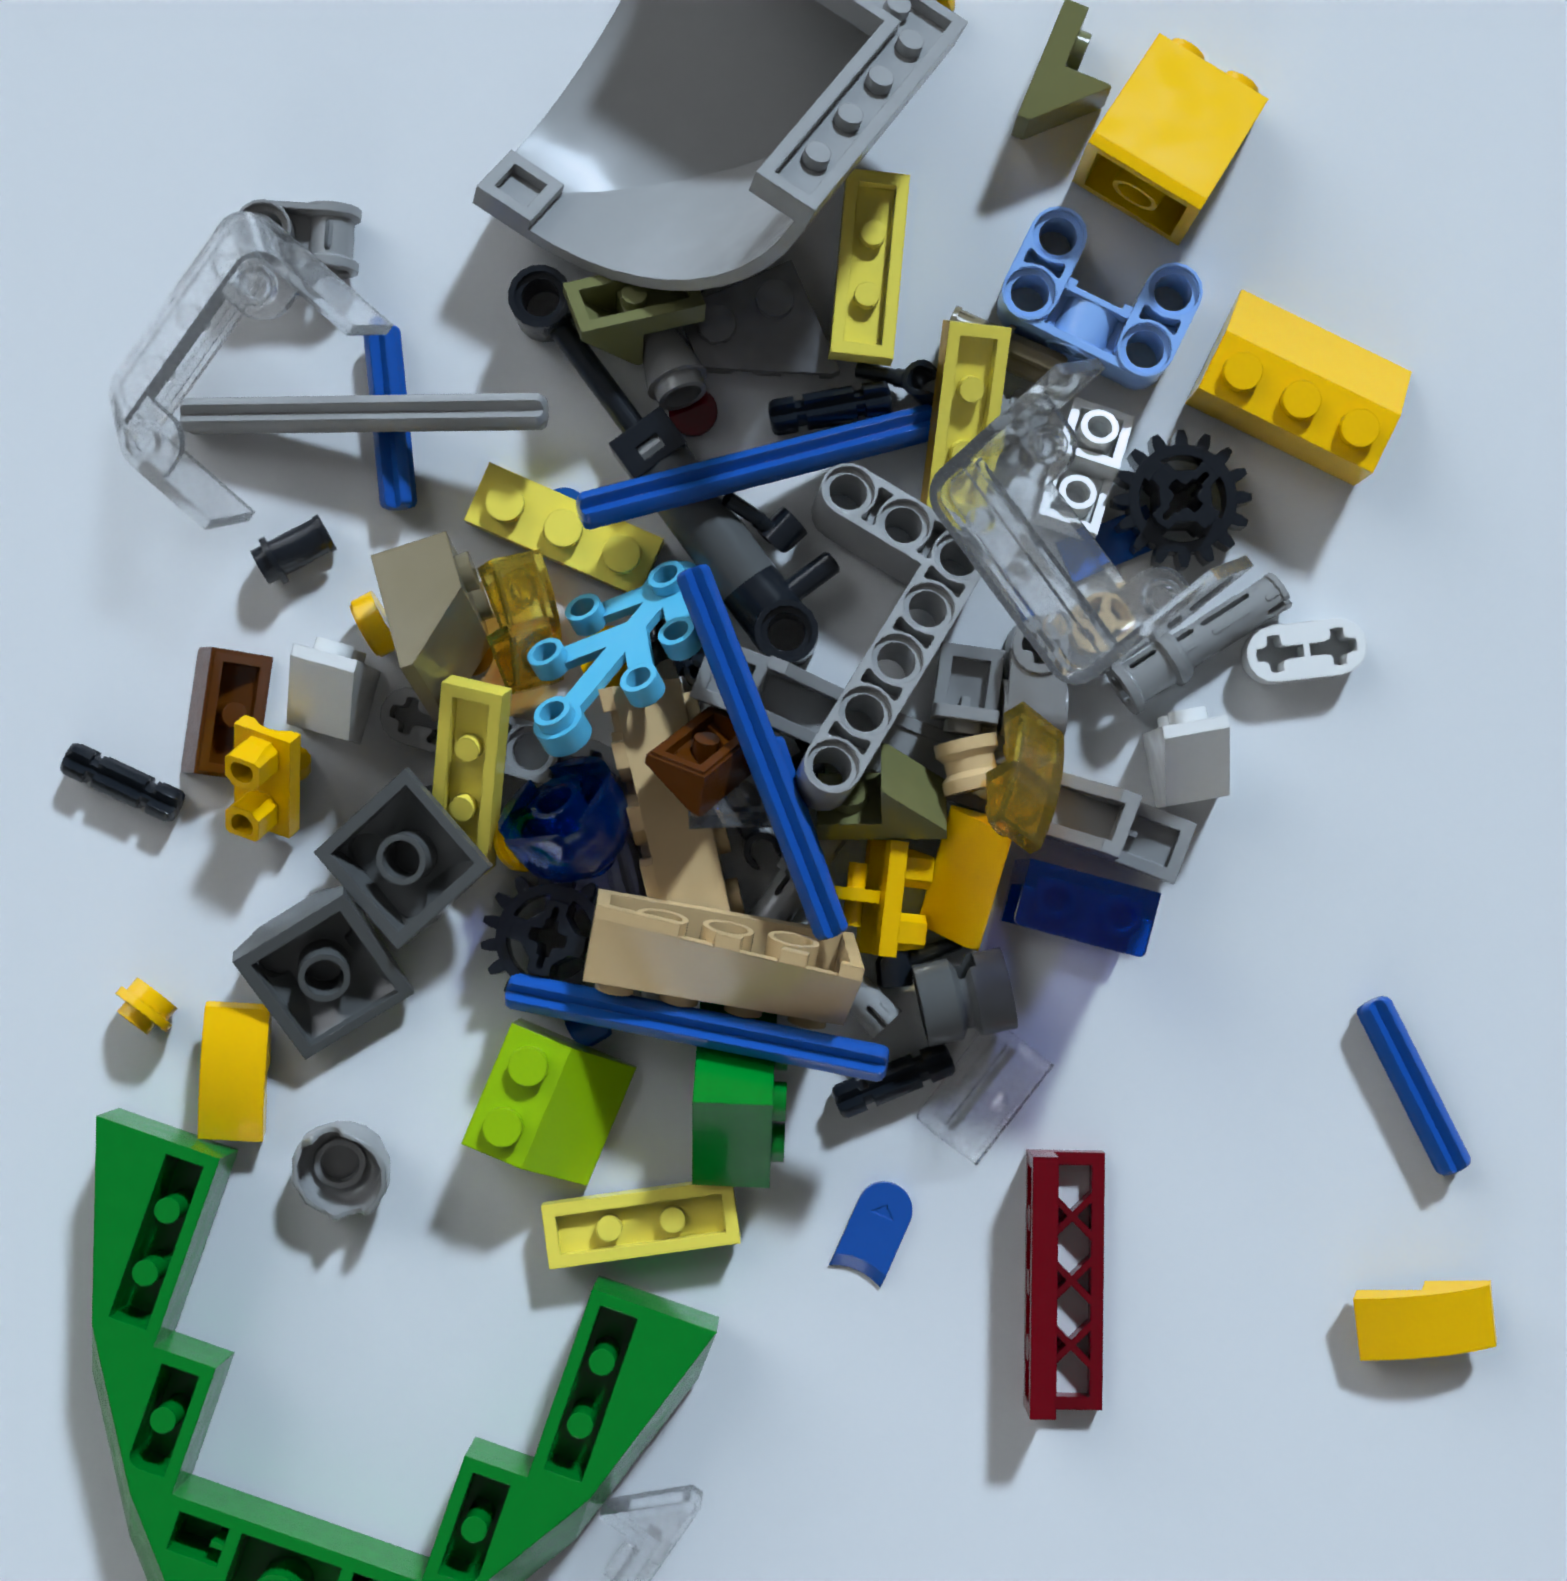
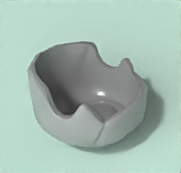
[292,1121,390,1220]

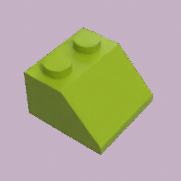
[461,1018,637,1186]

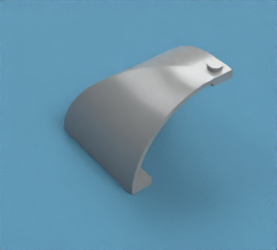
[472,0,968,291]

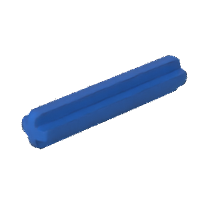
[363,323,417,511]
[1357,996,1471,1176]

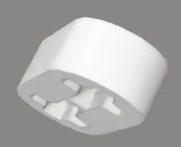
[1241,618,1367,685]

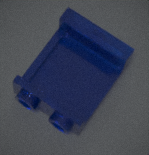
[999,858,1161,957]

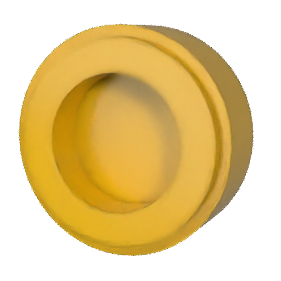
[350,591,395,657]

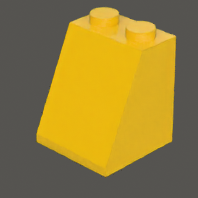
[1072,33,1269,246]

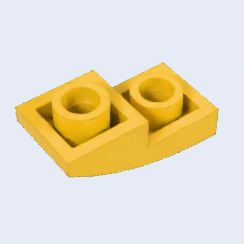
[197,1001,272,1142]
[1353,1280,1497,1361]

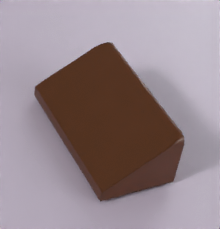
[181,647,273,778]
[645,706,751,817]

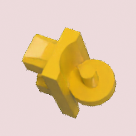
[225,715,311,842]
[834,840,935,958]

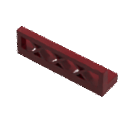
[1023,1149,1105,1420]

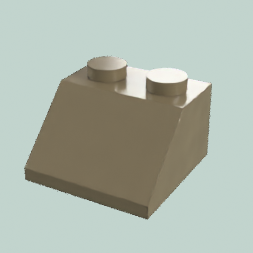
[370,531,495,722]

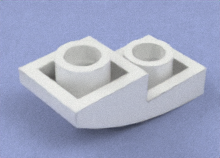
[1032,397,1135,545]

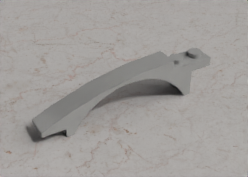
[689,647,1197,884]

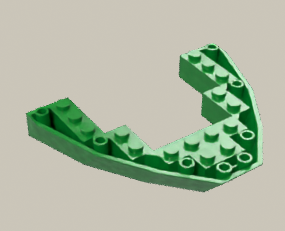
[92,1108,719,1581]

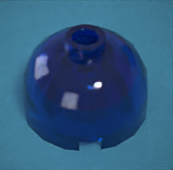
[498,756,631,883]

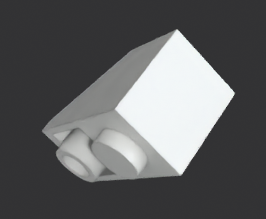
[286,637,381,744]
[1142,706,1230,808]

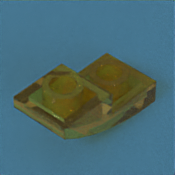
[477,549,564,695]
[985,701,1064,854]

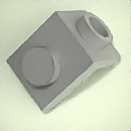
[930,642,1005,736]

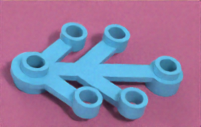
[527,561,702,757]

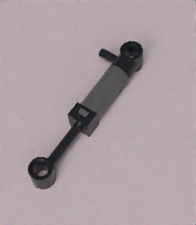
[508,265,840,666]

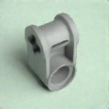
[233,199,362,279]
[997,616,1070,740]

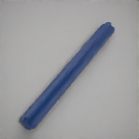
[576,404,932,530]
[677,564,848,941]
[505,973,889,1082]

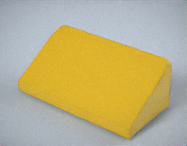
[919,805,1013,951]

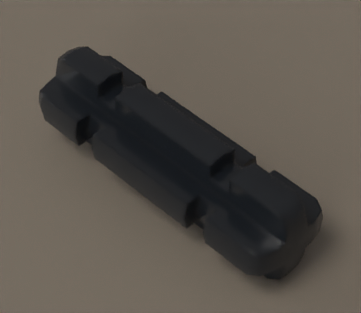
[768,380,892,436]
[60,743,185,821]
[832,1044,955,1118]

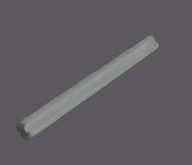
[180,393,549,434]

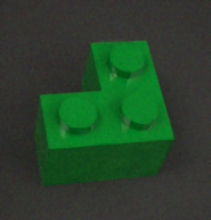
[692,1002,788,1188]

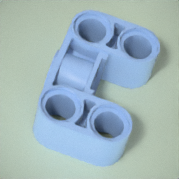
[996,206,1203,390]

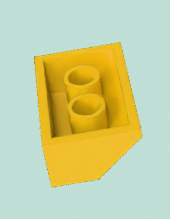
[1185,289,1412,486]

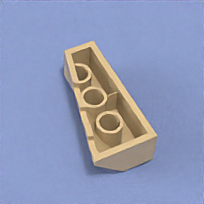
[598,678,745,914]
[583,888,865,1029]

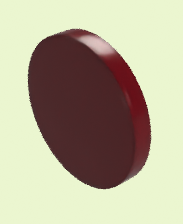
[669,391,718,437]

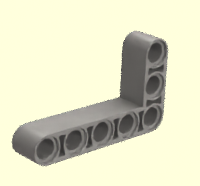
[796,463,988,811]

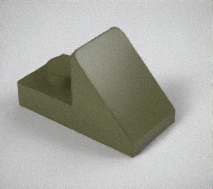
[1011,0,1112,140]
[563,275,706,365]
[817,743,947,840]

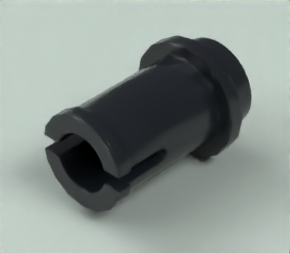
[250,514,337,584]

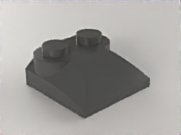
[314,767,493,950]
[232,885,414,1060]

